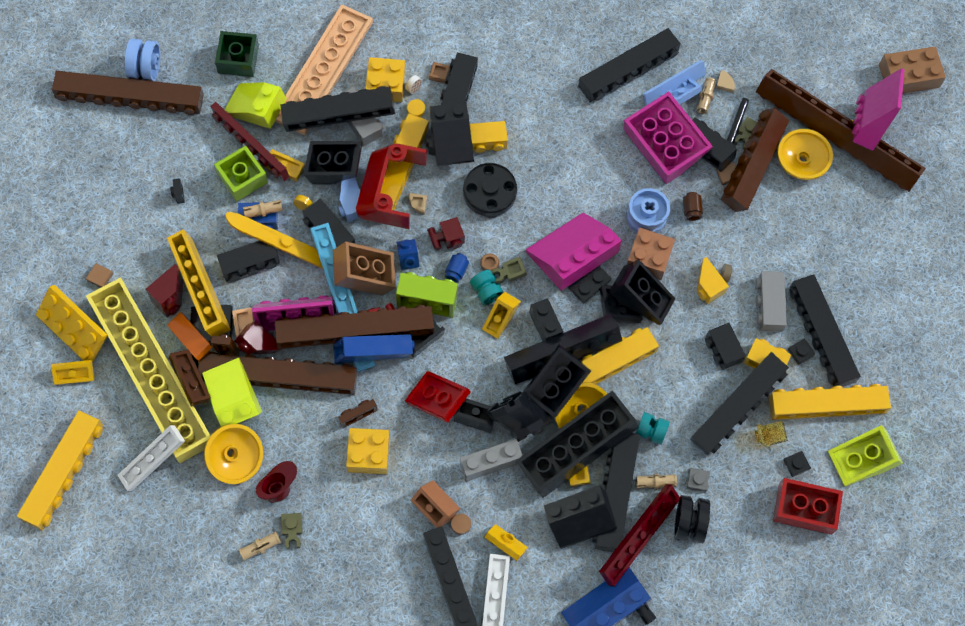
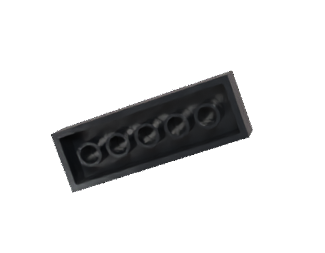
[516,390,639,498]

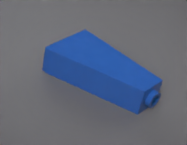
[333,335,415,364]

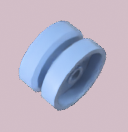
[125,38,160,81]
[626,188,670,233]

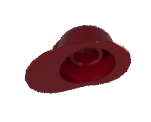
[256,461,297,503]

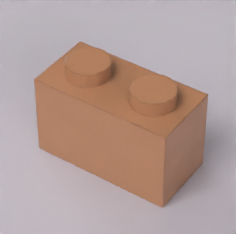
[410,480,461,528]

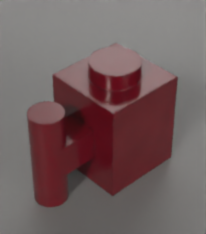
[427,217,465,251]

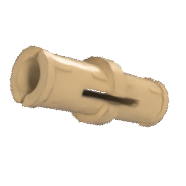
[696,77,716,114]
[243,199,283,218]
[636,473,677,490]
[239,531,281,561]

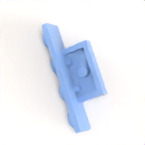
[643,60,706,106]

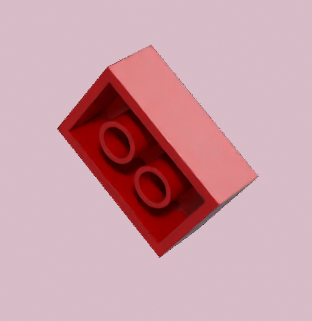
[773,478,843,535]

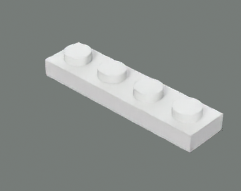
[118,425,185,491]
[482,554,510,626]

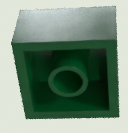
[215,31,259,77]

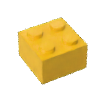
[365,57,406,102]
[346,428,390,474]

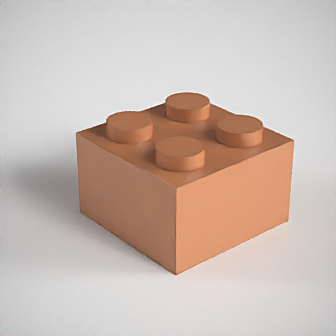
[627,227,675,280]

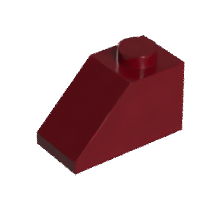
[234,321,282,355]

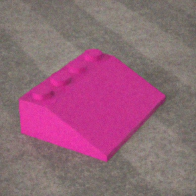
[852,68,905,151]
[623,91,713,184]
[525,212,622,291]
[252,295,334,331]

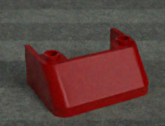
[356,143,427,229]

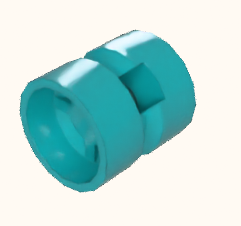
[470,270,504,306]
[636,412,670,445]

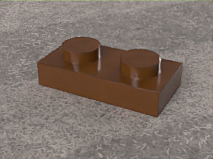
[211,334,240,356]
[338,399,378,428]

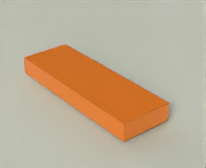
[167,311,213,361]

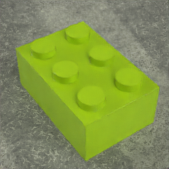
[396,272,458,318]

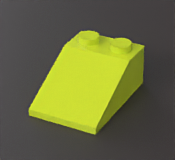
[224,82,287,129]
[202,358,262,427]
[828,425,903,487]

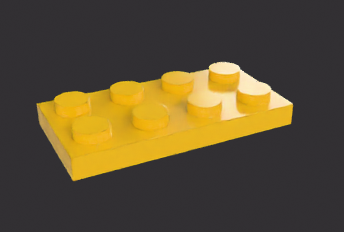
[36,285,107,363]

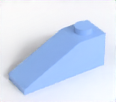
[338,177,360,223]

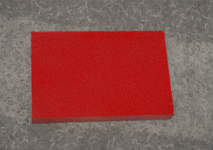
[405,371,471,423]

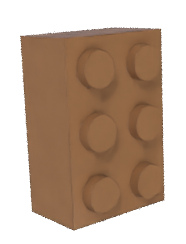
[879,46,946,94]
[333,241,396,296]

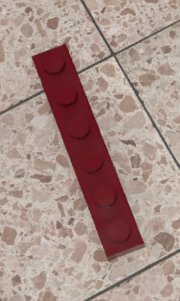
[210,102,290,182]
[599,484,680,587]

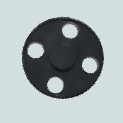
[463,163,517,218]

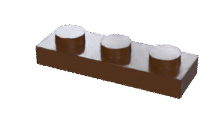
[169,349,211,406]

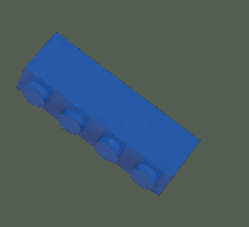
[561,567,652,626]

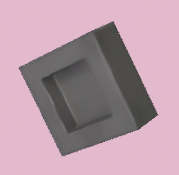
[687,468,710,492]

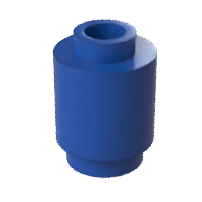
[445,253,469,283]

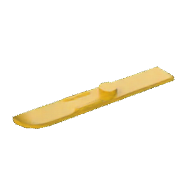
[225,212,323,269]

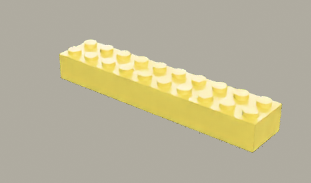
[86,277,210,464]

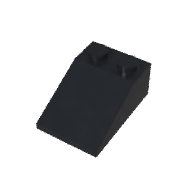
[429,102,474,166]
[304,141,363,185]
[609,259,676,325]

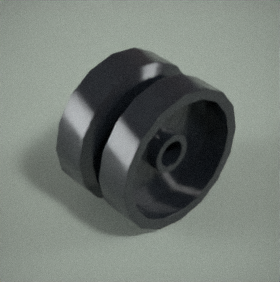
[674,495,710,544]

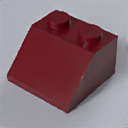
[146,264,184,318]

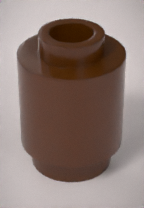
[683,192,703,221]

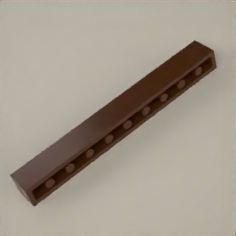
[756,69,926,192]

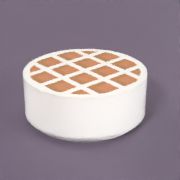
[405,75,422,94]

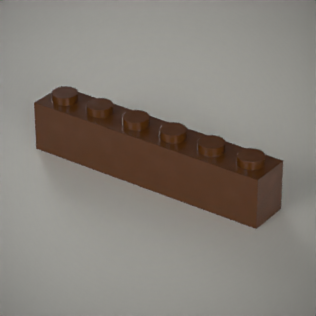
[721,108,789,212]

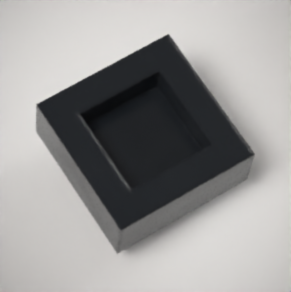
[170,178,185,204]
[788,338,815,365]
[784,451,811,477]

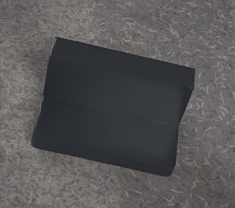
[411,320,445,358]

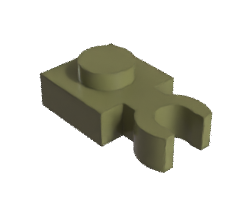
[734,117,757,149]
[492,256,527,284]
[281,513,303,549]

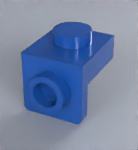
[396,239,419,270]

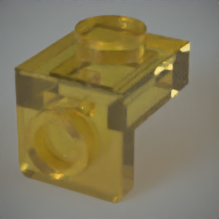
[755,421,788,447]

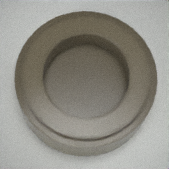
[720,264,732,283]

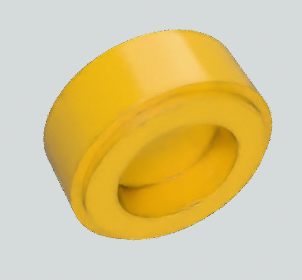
[407,99,425,117]
[293,195,313,210]

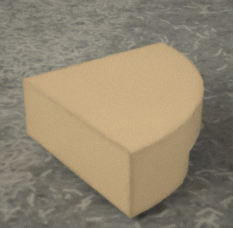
[716,70,735,93]
[409,193,427,214]

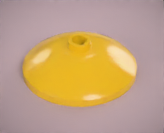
[777,129,833,180]
[555,382,607,429]
[204,424,263,484]

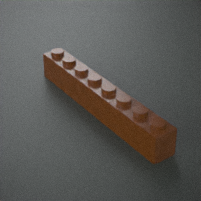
[52,70,204,115]
[275,305,434,349]
[198,351,357,395]

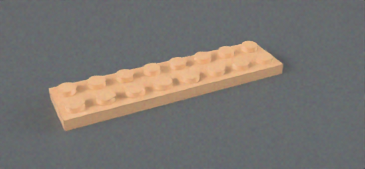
[275,4,373,136]

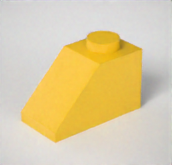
[696,257,729,304]
[482,292,521,339]

